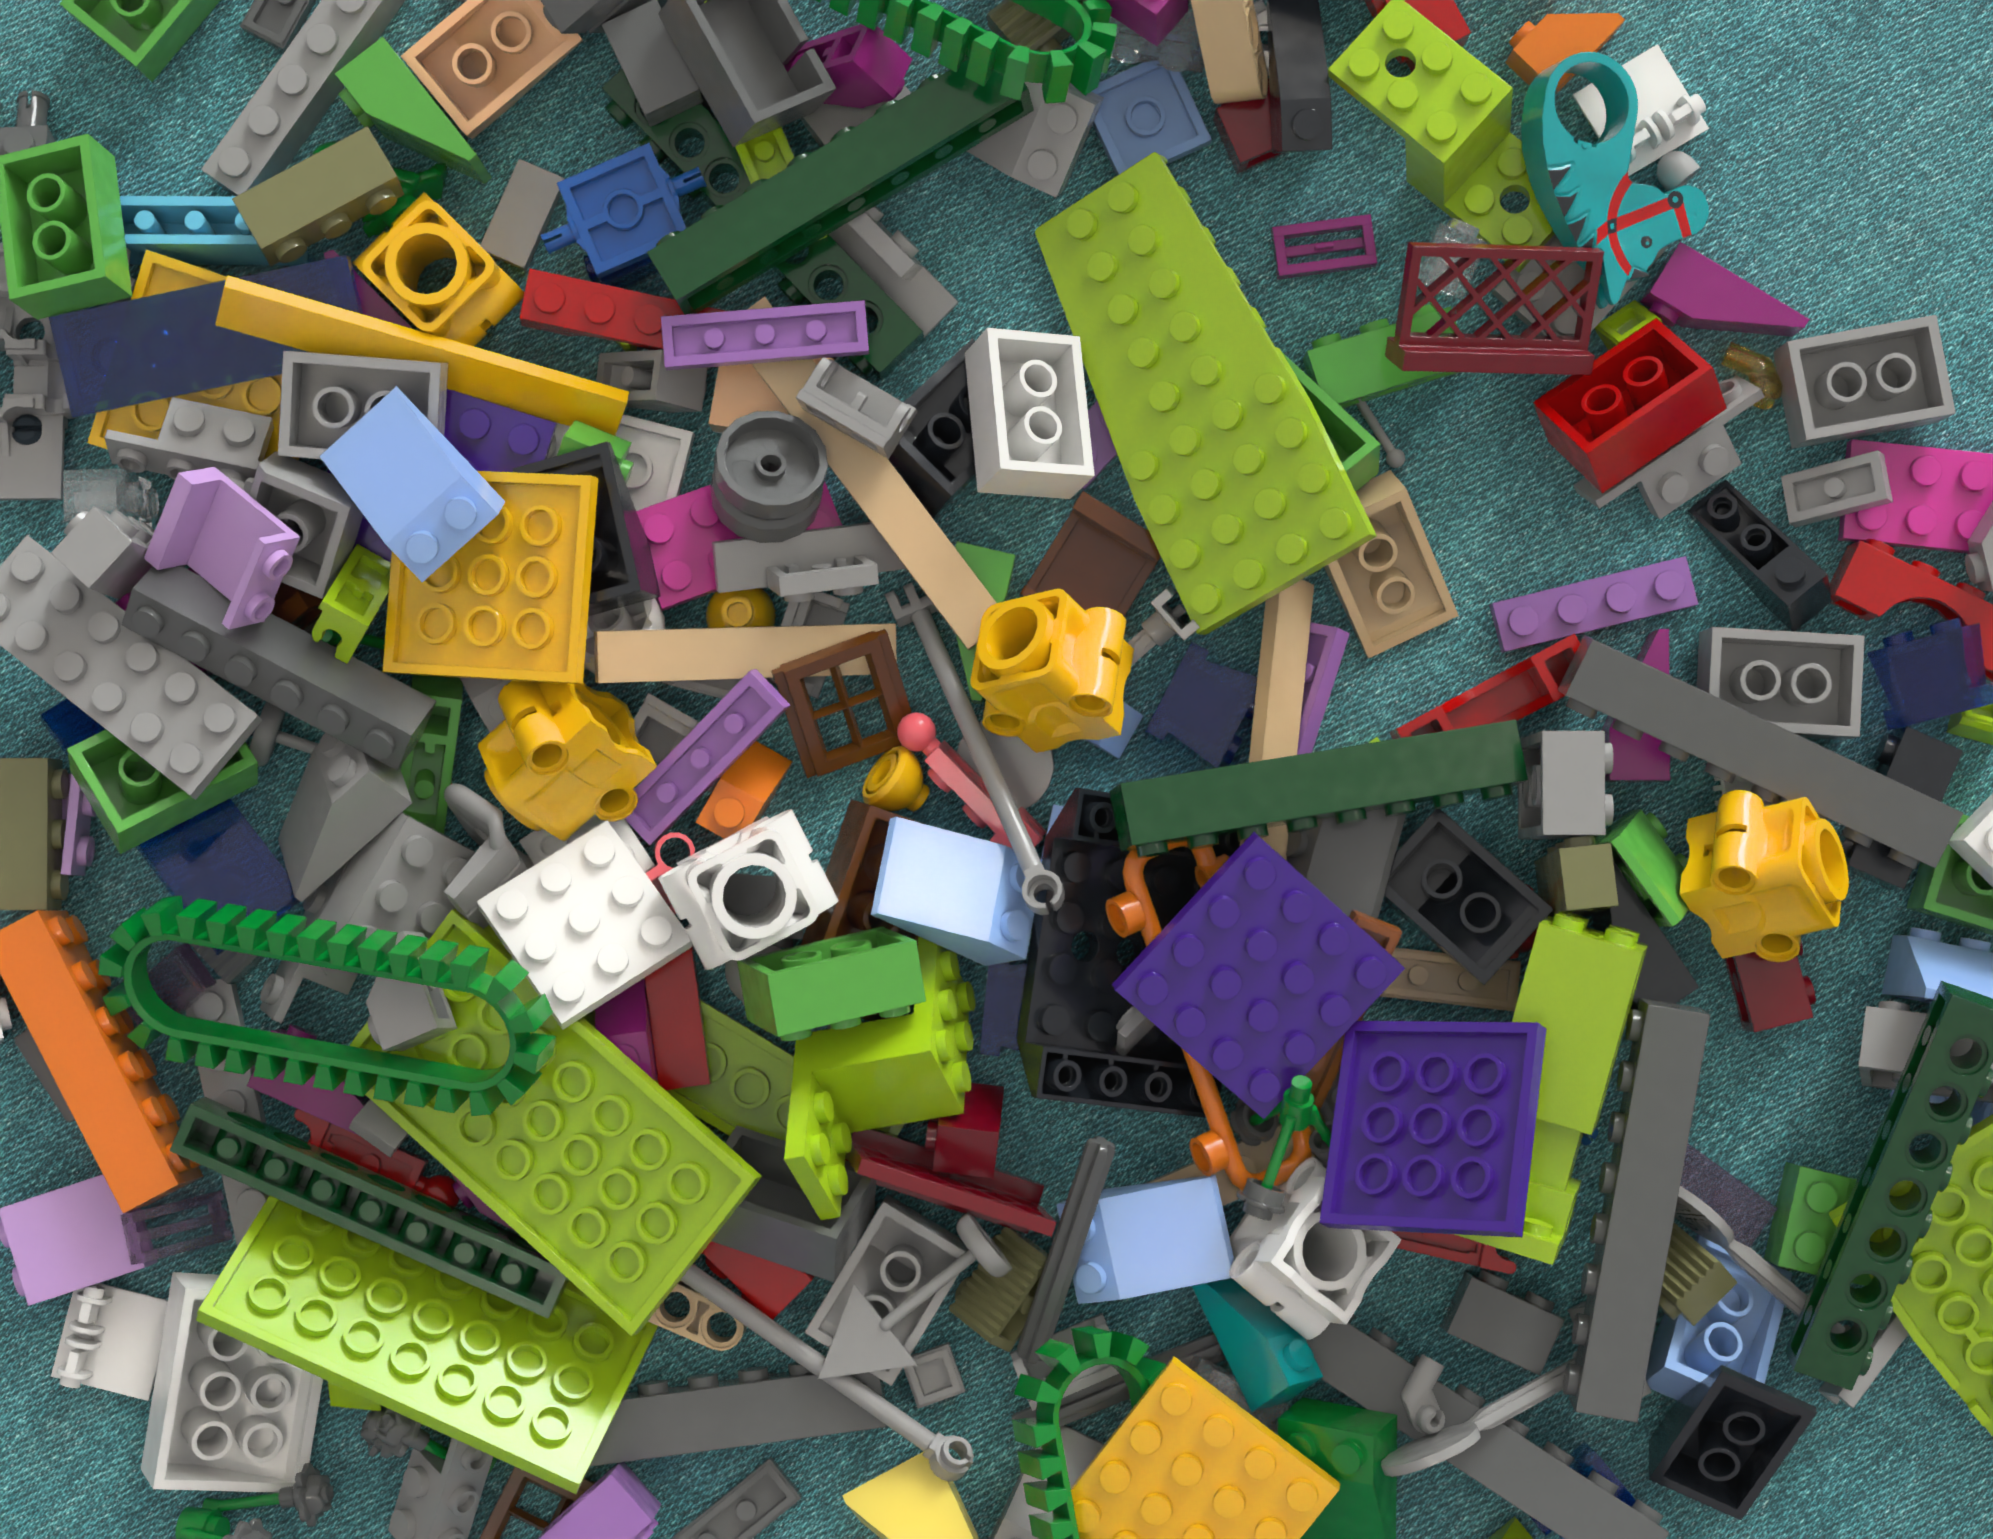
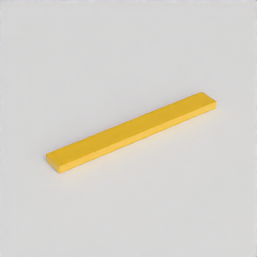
[215,275,629,436]

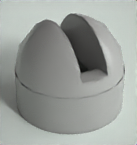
[1657,151,1701,191]

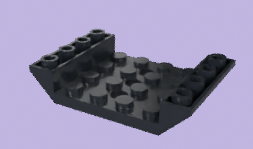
[1016,788,1240,1118]

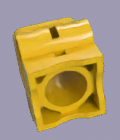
[352,192,525,346]
[970,589,1134,753]
[478,680,657,841]
[1679,790,1849,962]

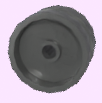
[710,411,828,543]

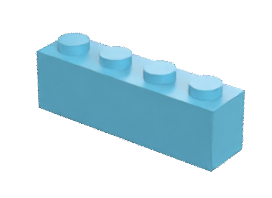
[120,196,308,265]

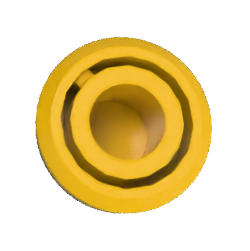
[706,588,776,628]
[862,745,930,812]

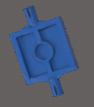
[540,143,707,279]

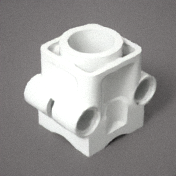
[658,809,839,970]
[1229,1157,1402,1340]

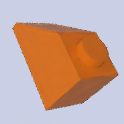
[1505,13,1625,95]
[695,741,793,839]

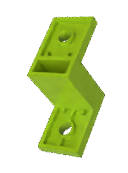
[1328,0,1555,273]
[784,937,976,1220]

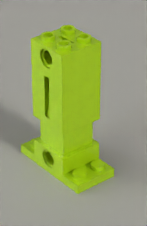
[1454,911,1648,1265]

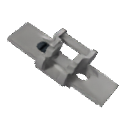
[0,297,82,501]

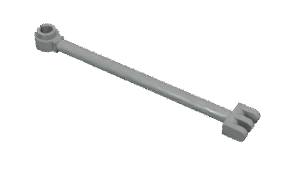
[884,582,1065,915]
[681,1264,974,1481]

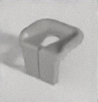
[444,783,534,929]

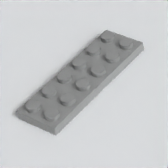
[0,535,263,800]

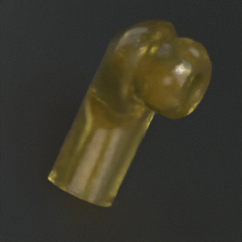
[1721,341,1783,410]

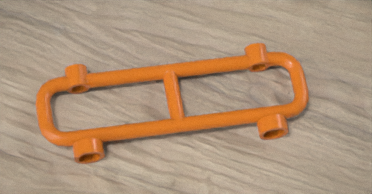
[1106,841,1312,1191]

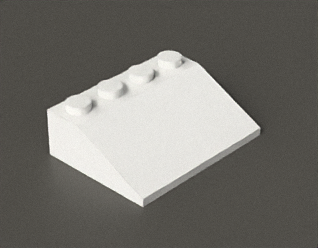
[141,1272,323,1493]

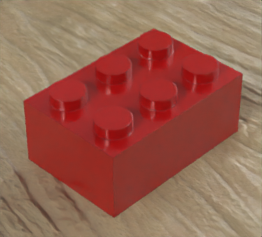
[1533,318,1727,494]

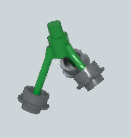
[1230,1075,1333,1221]

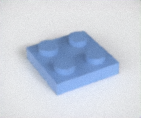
[1091,51,1212,176]

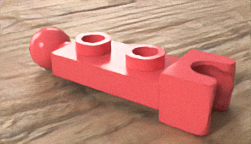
[897,712,1047,849]

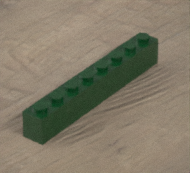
[647,55,1034,315]
[1109,720,1528,858]

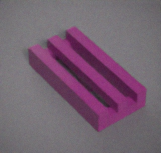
[1271,214,1378,280]

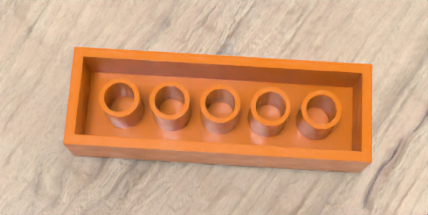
[0,910,203,1213]

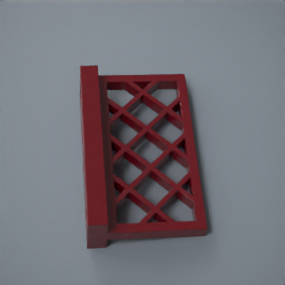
[1385,242,1604,375]
[845,1129,1057,1237]

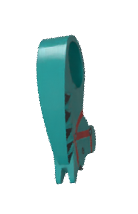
[1521,52,1709,309]

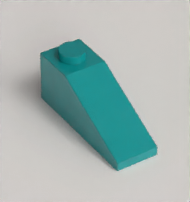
[1192,1278,1324,1412]

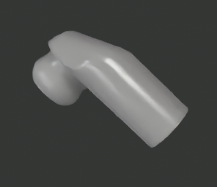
[1401,1354,1445,1435]

